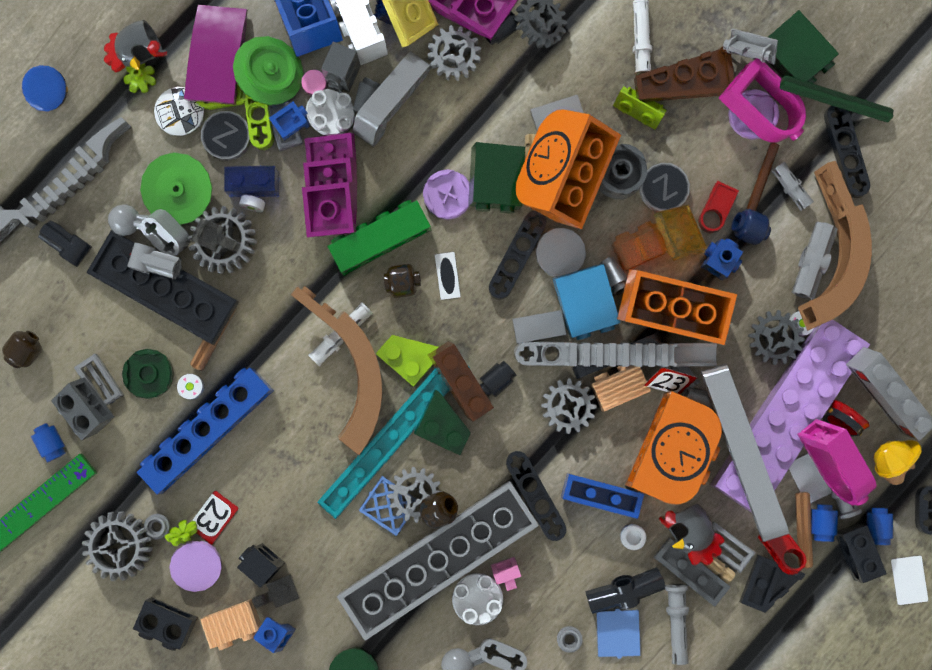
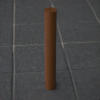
[746,142,780,211]

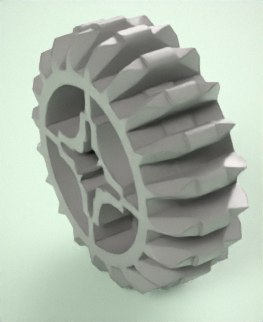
[188,206,257,274]
[82,511,153,581]

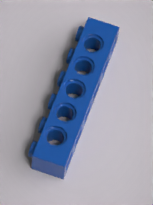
[137,368,274,495]

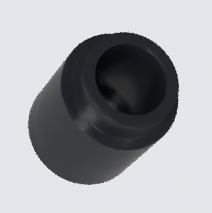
[485,11,519,45]
[479,361,517,397]

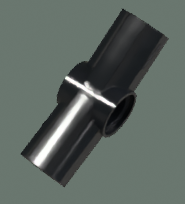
[585,567,666,614]

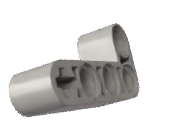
[353,51,431,147]

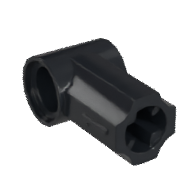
[38,220,92,267]

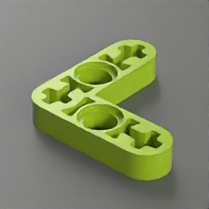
[196,84,274,150]

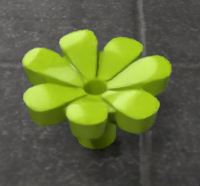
[124,63,157,93]
[165,520,197,546]

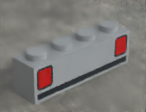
[846,347,932,441]

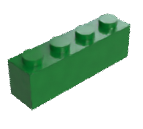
[328,200,432,276]

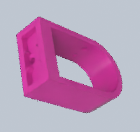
[719,58,806,143]
[797,419,876,506]

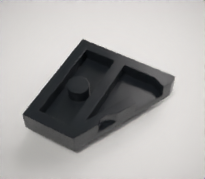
[739,554,805,613]

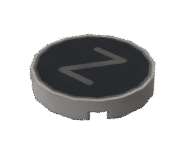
[201,111,251,161]
[639,163,690,213]

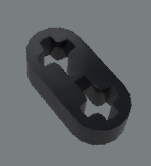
[915,486,932,535]

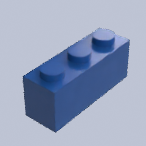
[561,473,644,519]

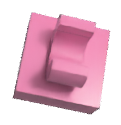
[491,557,521,591]

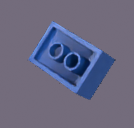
[274,0,343,57]

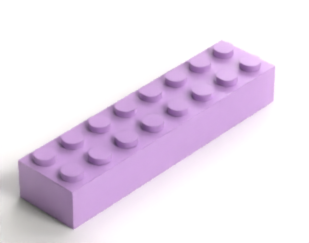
[710,320,870,513]

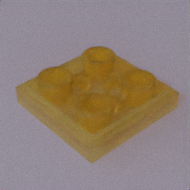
[654,205,707,261]

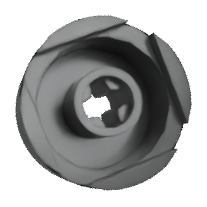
[599,144,647,200]

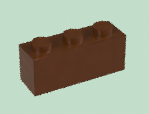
[428,341,494,422]

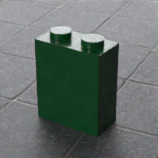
[768,10,839,84]
[468,142,525,214]

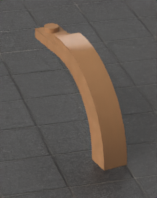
[798,161,872,331]
[290,286,382,455]

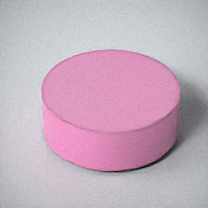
[301,70,327,96]

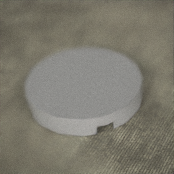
[536,228,586,277]

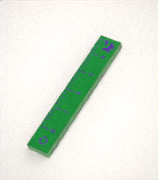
[0,454,97,553]

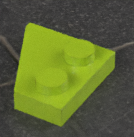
[376,335,439,387]

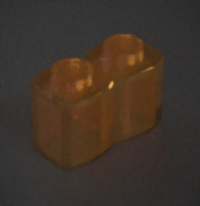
[611,221,672,272]

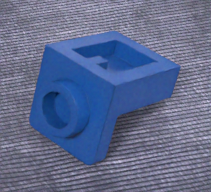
[269,101,310,140]
[254,617,296,653]

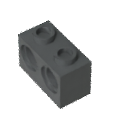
[321,42,361,92]
[51,377,115,441]

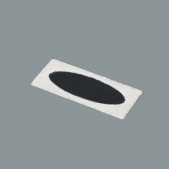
[435,252,460,300]

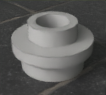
[144,514,170,540]
[557,626,582,653]

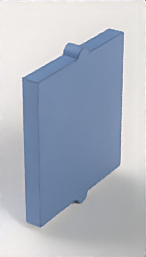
[596,608,641,659]

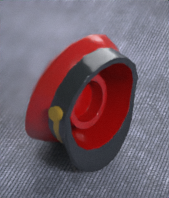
[822,400,870,437]

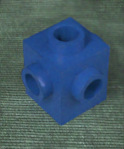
[701,239,743,280]

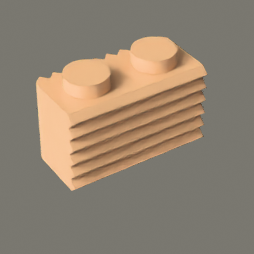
[590,365,651,412]
[200,599,262,651]

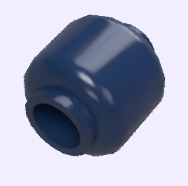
[731,209,771,245]

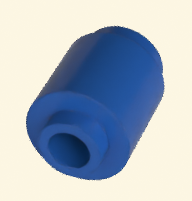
[31,423,66,463]
[811,504,838,542]
[866,508,893,545]

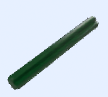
[780,75,894,122]

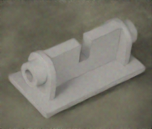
[723,29,778,64]

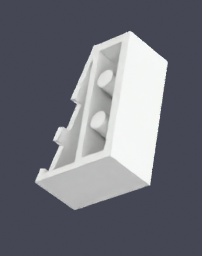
[330,0,388,65]

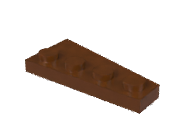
[634,47,734,102]

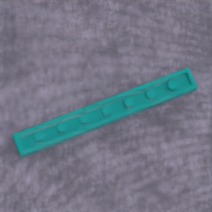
[317,366,470,519]

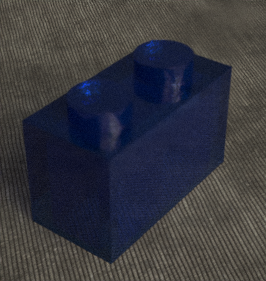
[224,166,279,197]

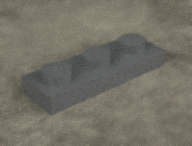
[654,538,730,607]

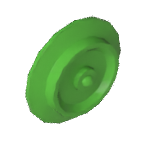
[233,36,304,105]
[140,152,212,225]

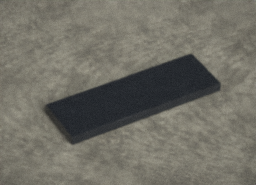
[86,230,239,345]

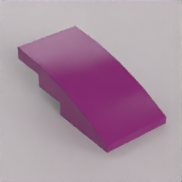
[429,0,518,40]
[184,5,248,105]
[302,133,357,237]

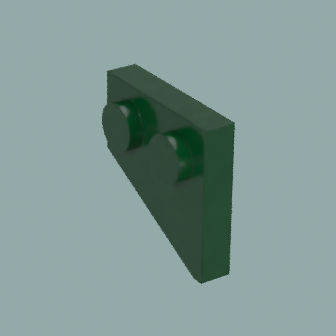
[414,390,471,455]

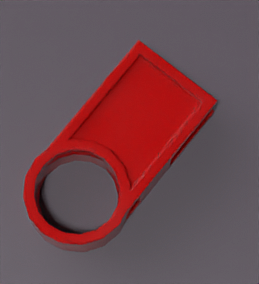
[698,181,739,233]
[758,534,807,575]

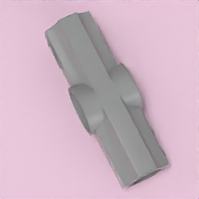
[792,222,838,300]

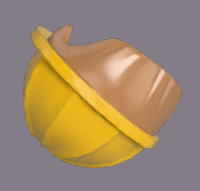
[874,440,922,485]

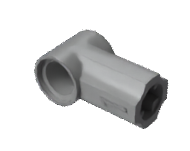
[127,243,182,279]

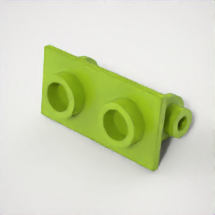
[613,86,667,130]

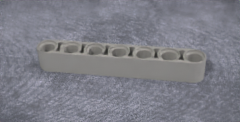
[701,363,789,542]

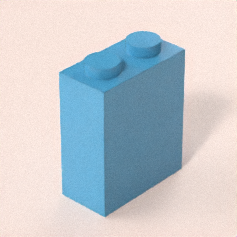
[552,264,620,340]

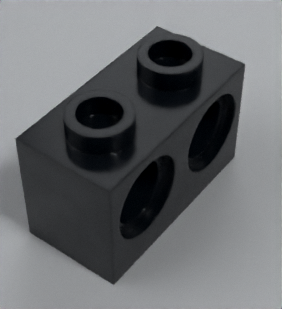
[836,523,887,583]
[237,543,285,588]
[133,597,198,651]

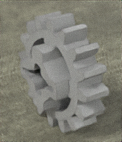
[428,25,481,81]
[541,379,597,434]
[387,467,442,523]

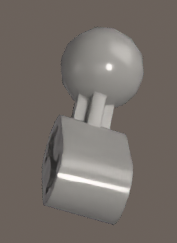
[108,204,190,256]
[441,638,527,670]

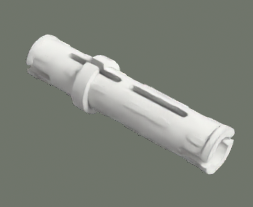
[633,0,653,75]
[308,302,373,367]

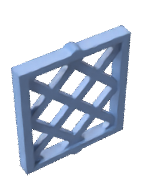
[359,476,416,536]

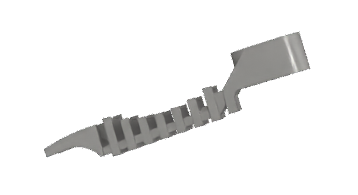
[0,117,131,242]
[514,342,717,367]

